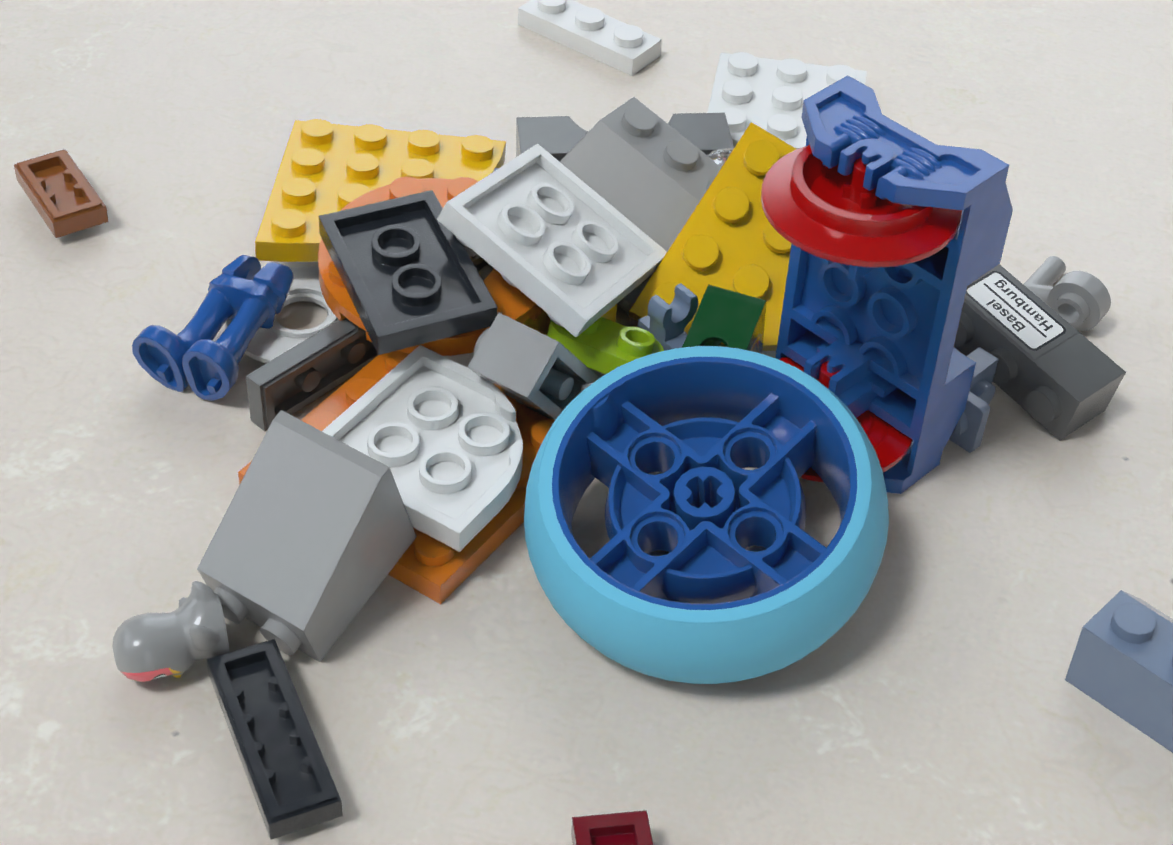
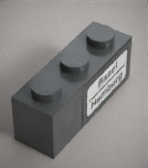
[954,264,1126,441]

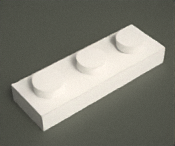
[518,0,662,76]

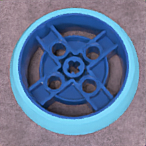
[524,346,889,684]

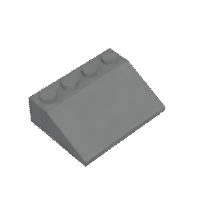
[560,97,722,314]

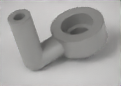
[1023,256,1111,331]

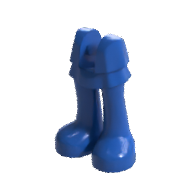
[132,255,294,401]

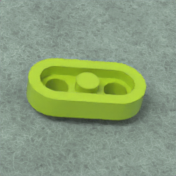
[547,317,664,375]

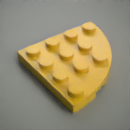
[255,119,506,262]
[629,122,796,351]

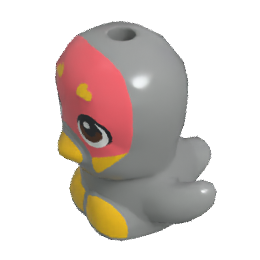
[112,581,230,682]

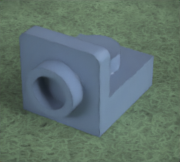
[949,347,999,453]

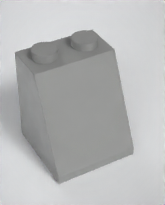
[197,410,416,662]

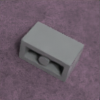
[468,313,599,420]

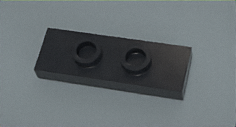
[206,639,343,840]

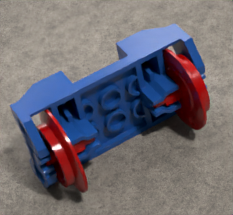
[761,75,1013,494]

